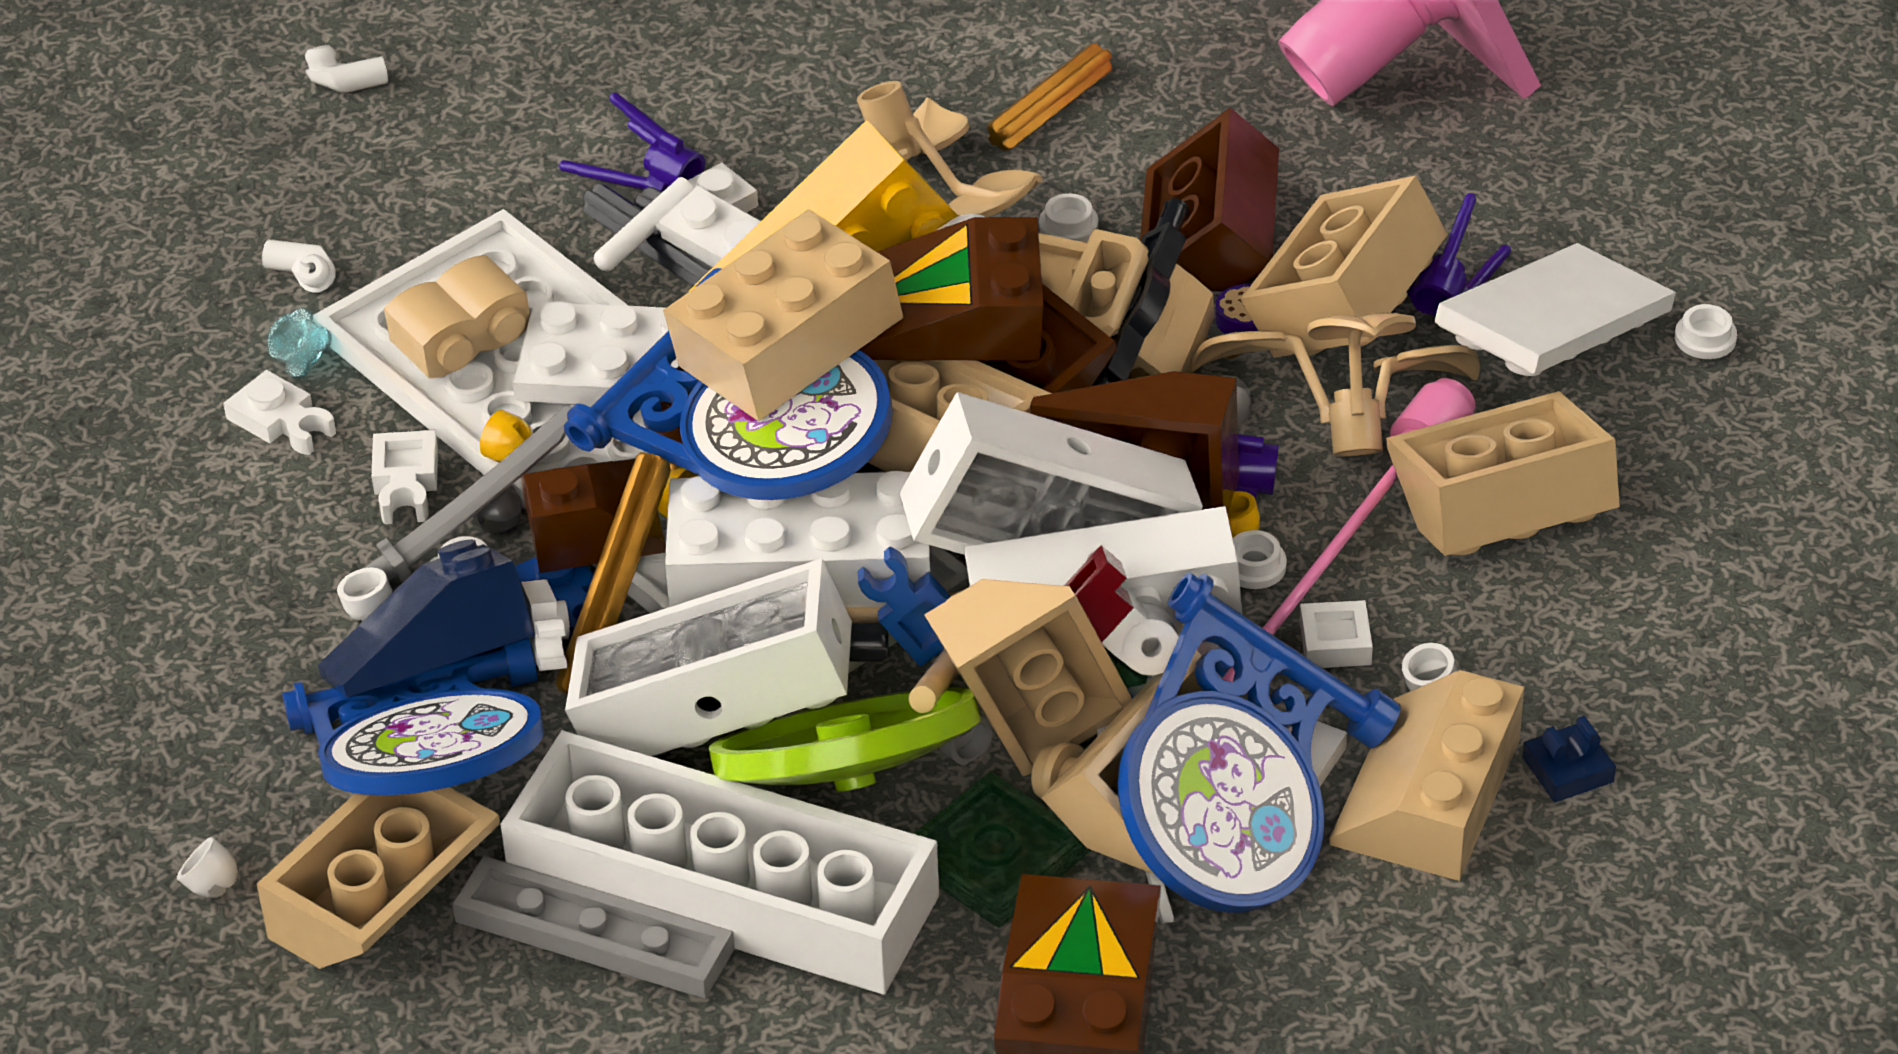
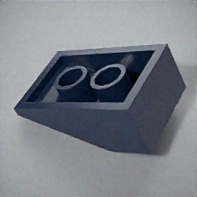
[318,539,535,698]

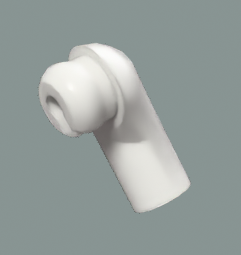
[305,45,388,93]
[262,239,336,293]

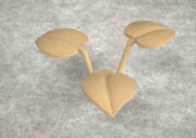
[857,81,1044,217]
[1191,313,1480,457]

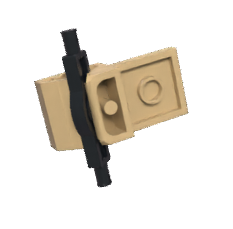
[1038,198,1215,386]

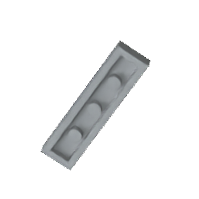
[453,856,735,999]

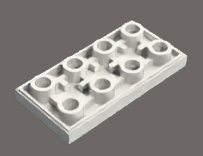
[1434,243,1676,376]

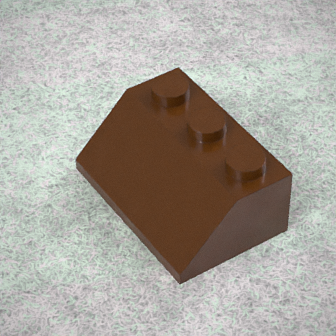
[1140,108,1279,291]

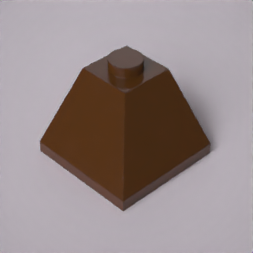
[520,459,666,573]

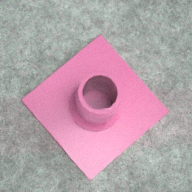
[1278,0,1541,106]

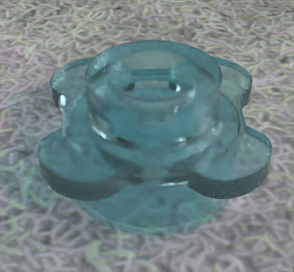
[267,308,332,378]

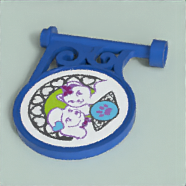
[564,268,893,500]
[1118,572,1401,913]
[282,638,544,795]

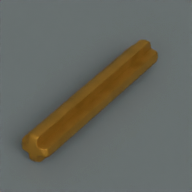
[555,452,671,695]

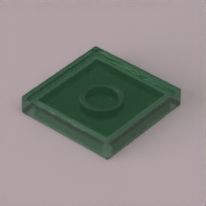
[914,771,1091,929]

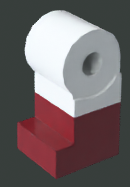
[1064,545,1179,676]

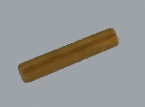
[987,43,1112,151]

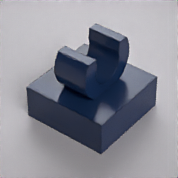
[1522,716,1616,803]

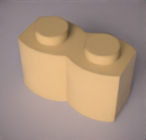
[384,255,530,378]

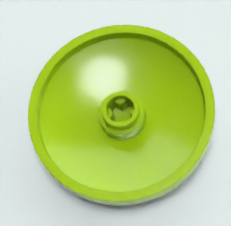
[709,687,981,791]

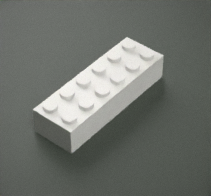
[500,730,939,995]

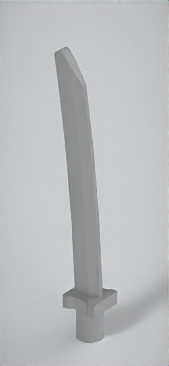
[362,405,572,583]

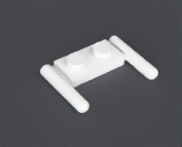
[594,177,761,272]

